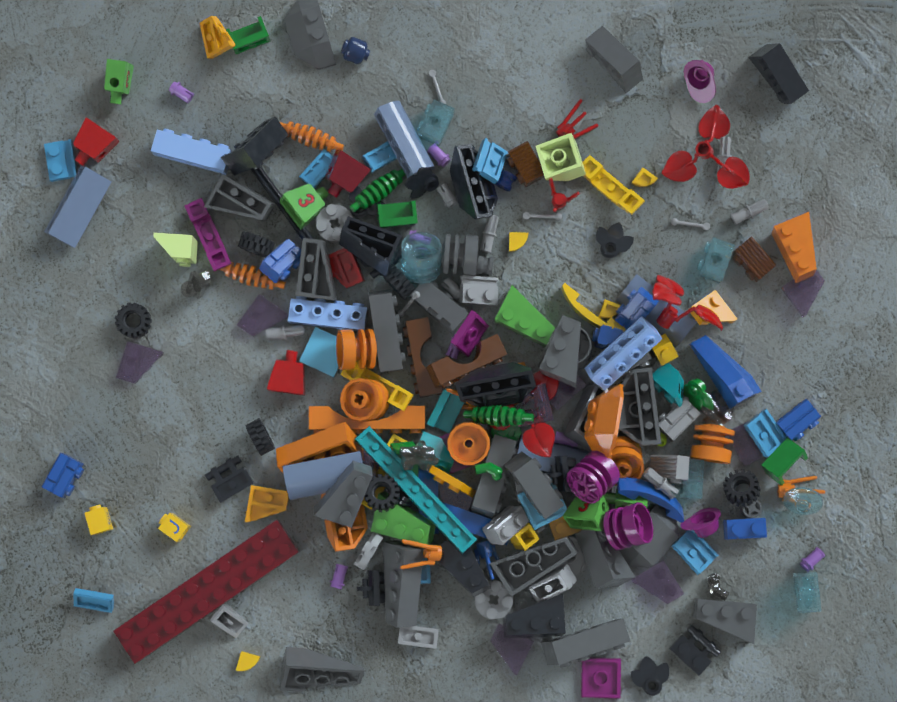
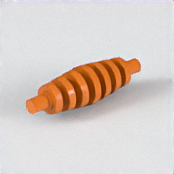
[280,121,344,152]
[220,262,286,290]

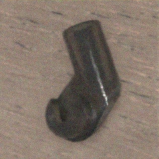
[707,573,730,601]

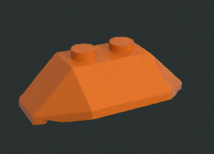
[584,384,624,459]
[321,493,368,552]

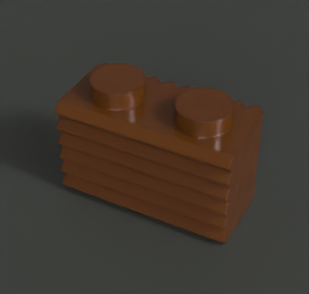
[506,141,545,187]
[732,236,776,282]

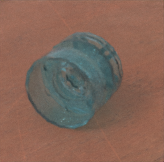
[401,232,442,283]

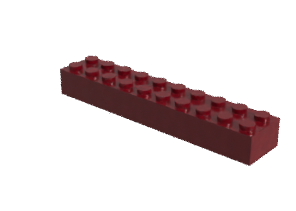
[113,520,300,664]

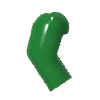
[474,462,503,480]

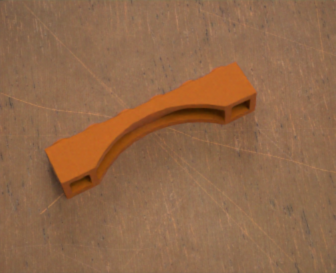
[309,406,425,434]

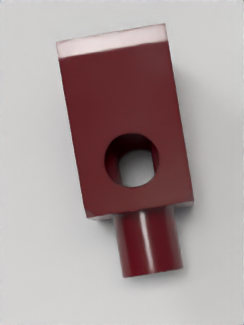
[325,150,371,198]

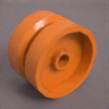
[340,378,390,421]
[447,421,490,465]
[612,436,644,486]

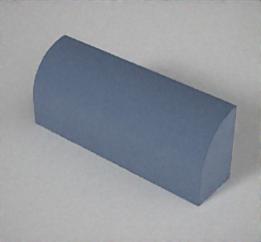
[374,101,435,178]
[44,166,111,248]
[616,274,697,348]
[517,435,589,473]
[282,451,363,500]

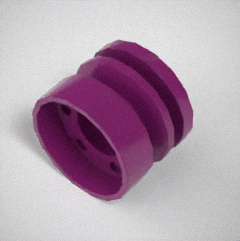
[566,451,620,504]
[604,502,653,550]

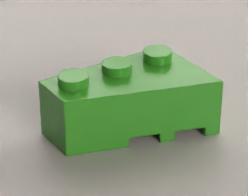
[494,285,555,347]
[371,491,436,545]

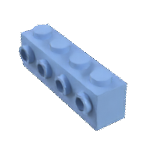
[151,129,231,175]
[288,296,368,332]
[584,316,662,390]

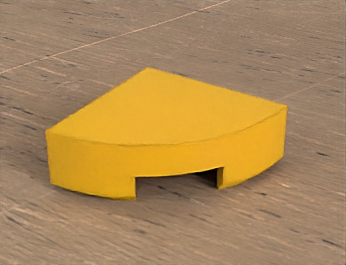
[631,168,658,187]
[509,232,528,252]
[598,299,621,319]
[236,651,260,671]

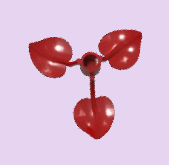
[662,105,750,189]
[652,275,723,331]
[491,371,559,457]

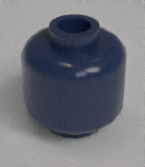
[341,37,370,64]

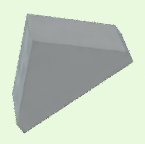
[210,603,249,638]

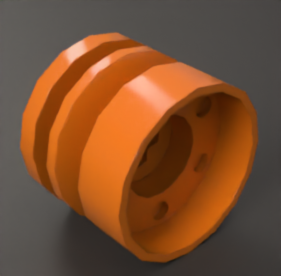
[336,329,377,370]
[690,424,735,464]

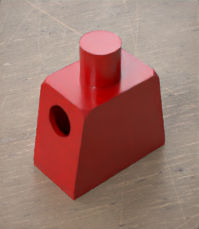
[73,117,119,166]
[267,350,305,396]

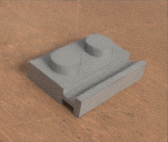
[460,275,498,306]

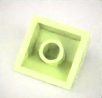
[536,133,586,181]
[153,233,198,267]

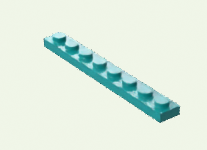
[355,426,477,554]

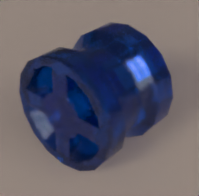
[495,169,517,192]

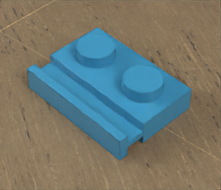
[472,138,508,184]
[44,139,77,182]
[743,409,786,457]
[671,530,719,575]

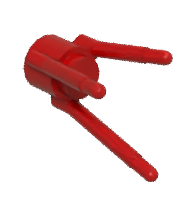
[556,99,599,139]
[549,178,580,212]

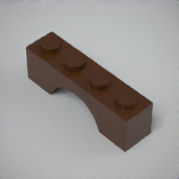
[403,317,442,398]
[426,334,507,389]

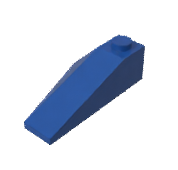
[689,335,762,409]

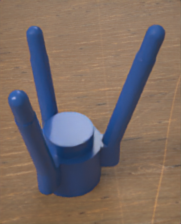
[474,541,500,580]

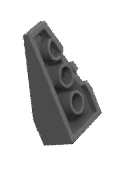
[280,647,364,692]

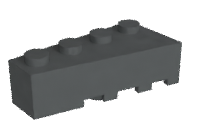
[369,289,406,372]

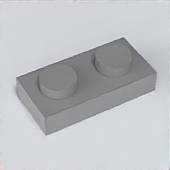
[398,626,439,649]

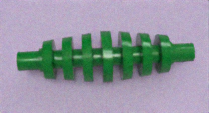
[350,168,406,212]
[463,405,534,427]

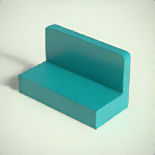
[427,389,465,433]

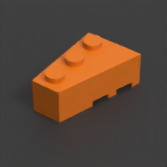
[771,212,817,283]

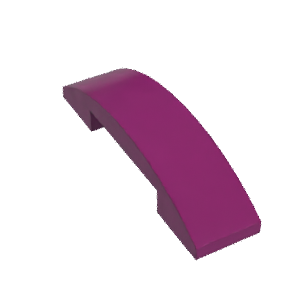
[185,198,232,272]

